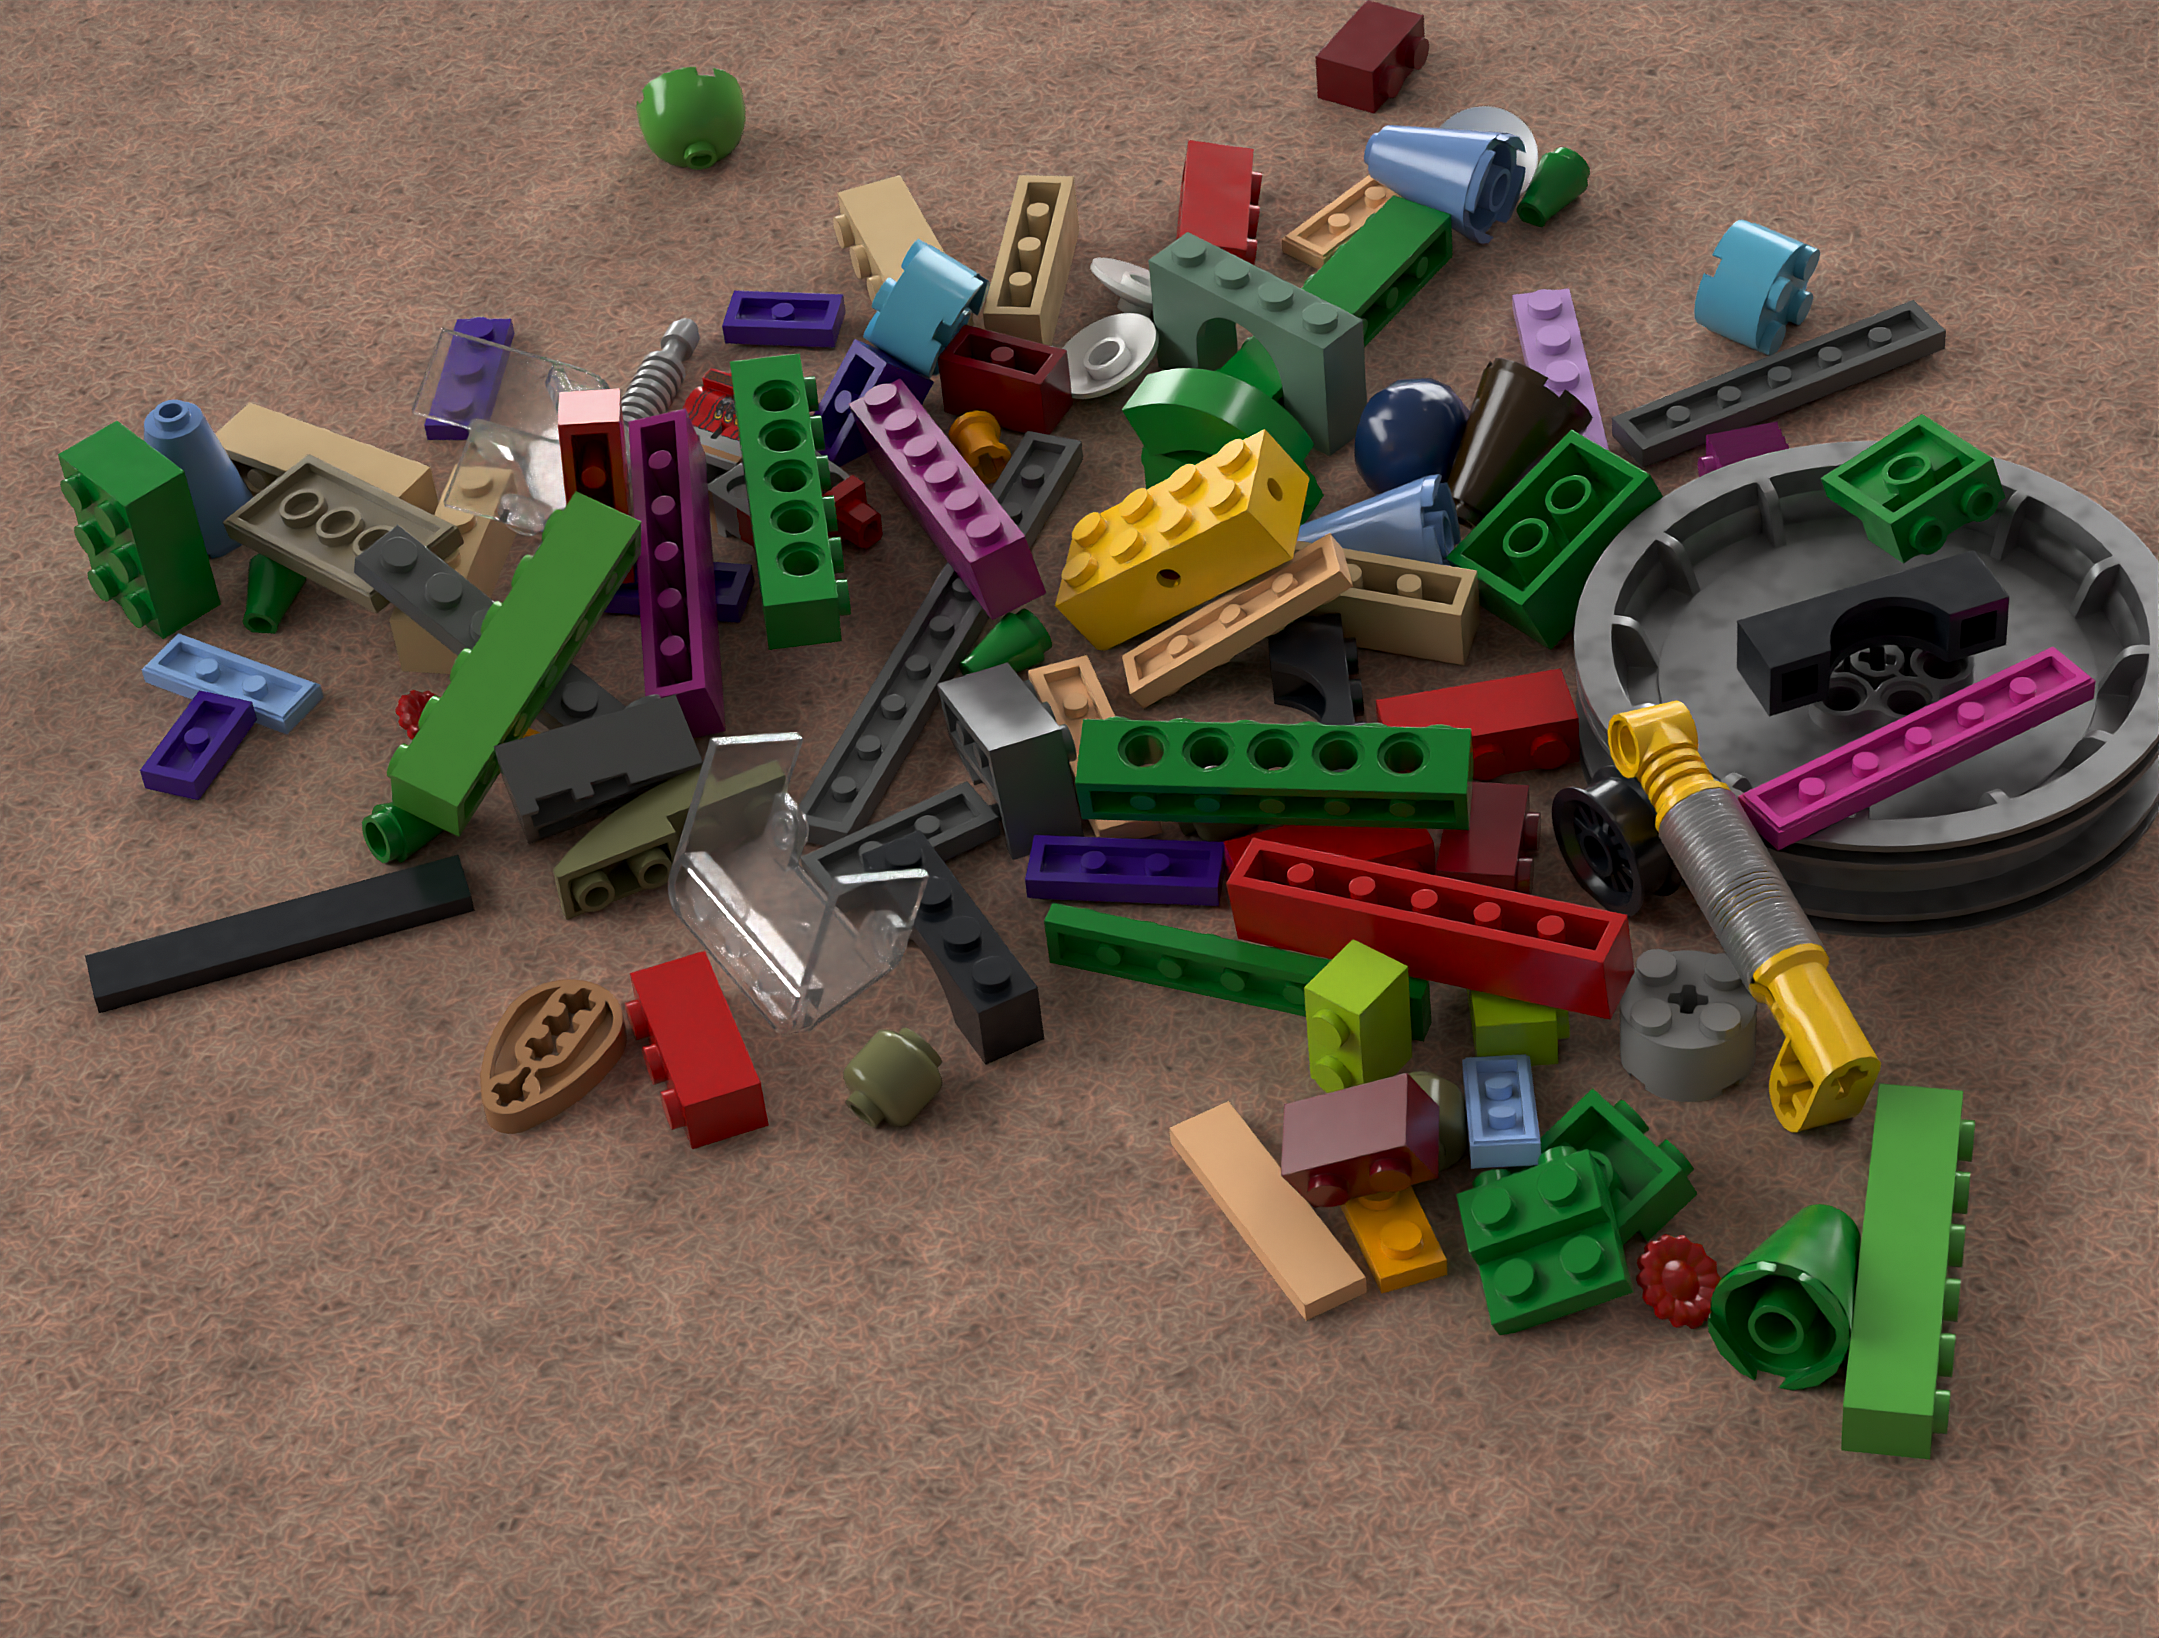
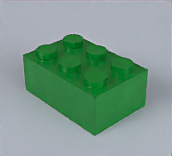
[57,420,221,639]
[1445,430,1663,650]

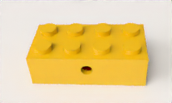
[1055,429,1309,650]

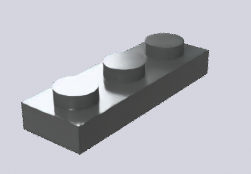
[800,781,1000,913]

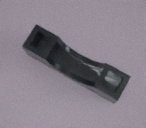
[1737,550,2010,717]
[1268,613,1367,772]
[862,830,1044,1065]

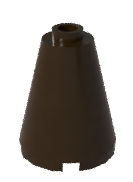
[1447,358,1593,530]

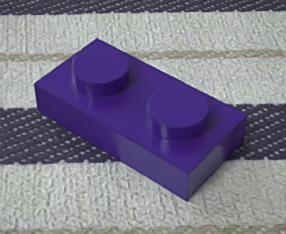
[722,290,846,347]
[140,690,257,800]

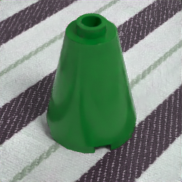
[1707,1204,1861,1390]

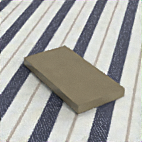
[223,454,464,614]

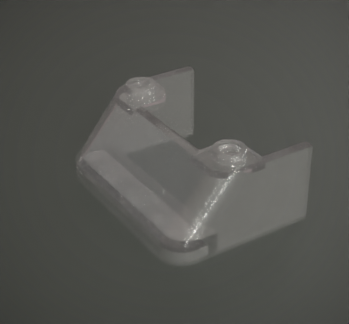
[411,328,632,536]
[668,732,929,1034]

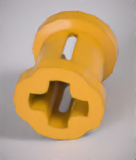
[948,410,1012,485]

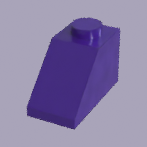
[813,339,934,467]

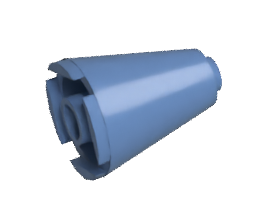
[1364,125,1526,244]
[144,400,253,559]
[1297,474,1461,566]

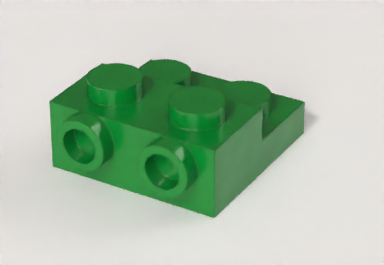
[1821,414,2006,564]
[1507,1088,1698,1246]
[1456,1146,1634,1335]

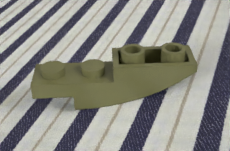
[553,756,790,920]

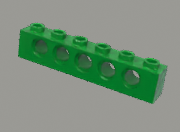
[730,353,851,650]
[1075,716,1474,830]

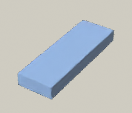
[141,633,324,734]
[1462,1054,1541,1169]

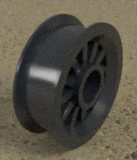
[1552,765,1683,918]

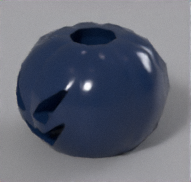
[1354,378,1470,496]

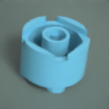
[1694,219,1820,356]
[863,239,990,379]

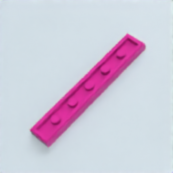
[1738,646,2096,850]

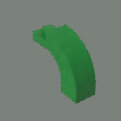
[1122,368,1324,528]

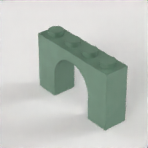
[1148,232,1367,457]

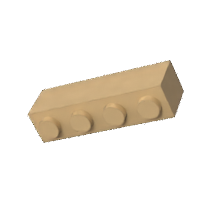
[833,175,974,327]
[983,175,1080,346]
[216,403,439,515]
[390,464,523,674]
[1224,541,1481,665]

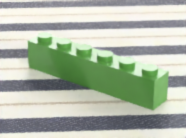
[387,491,641,837]
[1841,1083,1975,1460]

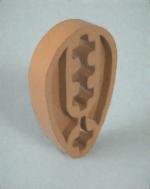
[480,979,627,1134]

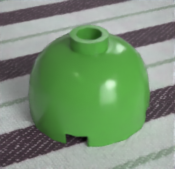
[636,67,746,170]

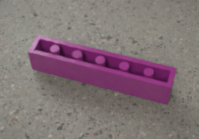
[849,379,1046,620]
[628,408,726,738]

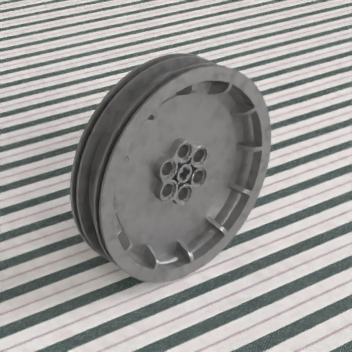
[1574,441,2159,938]

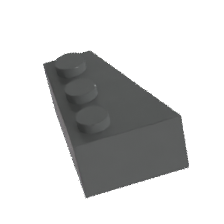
[937,663,1084,860]
[494,694,703,844]

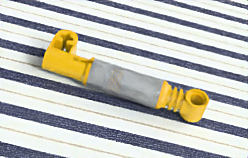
[1607,700,1881,1133]

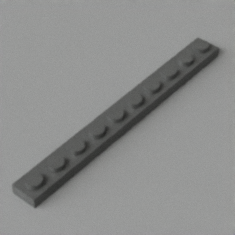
[790,431,1083,846]

